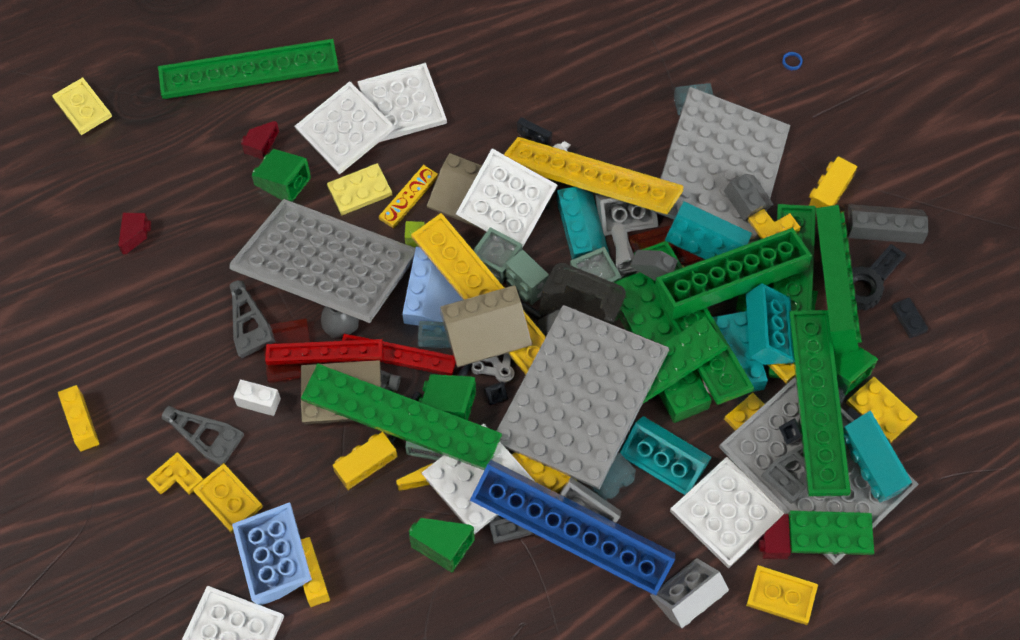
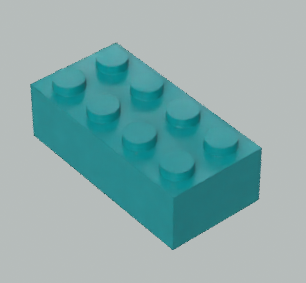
[665,201,752,260]
[713,311,768,392]

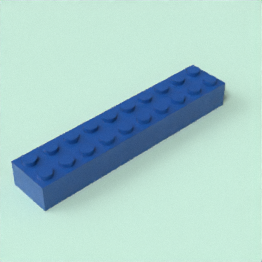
[470,460,675,596]

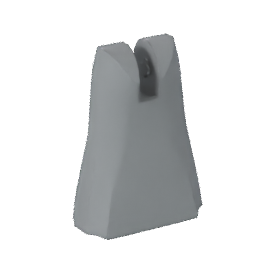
[612,224,639,279]

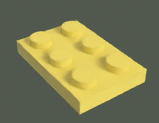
[52,77,112,135]
[327,163,392,216]

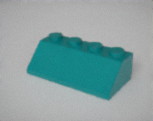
[557,187,610,260]
[746,283,795,365]
[843,411,912,503]
[619,416,711,495]

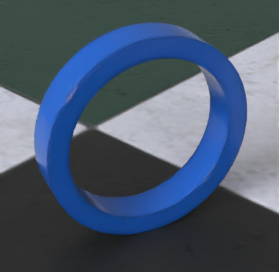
[782,52,803,70]

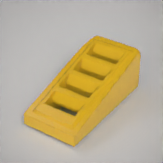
[396,463,433,491]

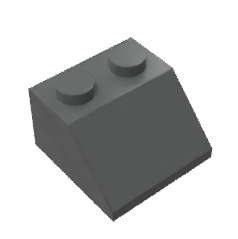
[724,174,774,221]

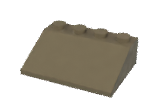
[427,153,483,230]
[440,285,532,367]
[301,360,381,424]

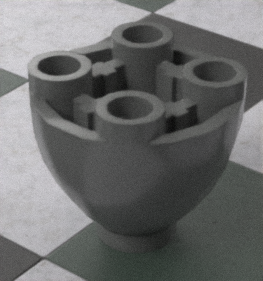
[321,306,359,339]

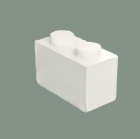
[234,379,281,416]

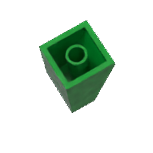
[252,149,311,202]
[833,346,878,398]
[418,374,476,420]
[409,518,475,573]

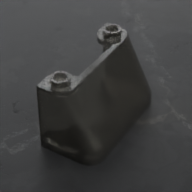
[539,263,626,326]

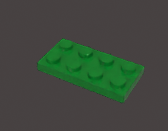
[789,511,874,555]

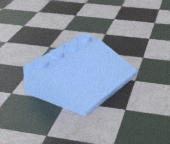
[403,246,463,329]
[232,502,312,606]

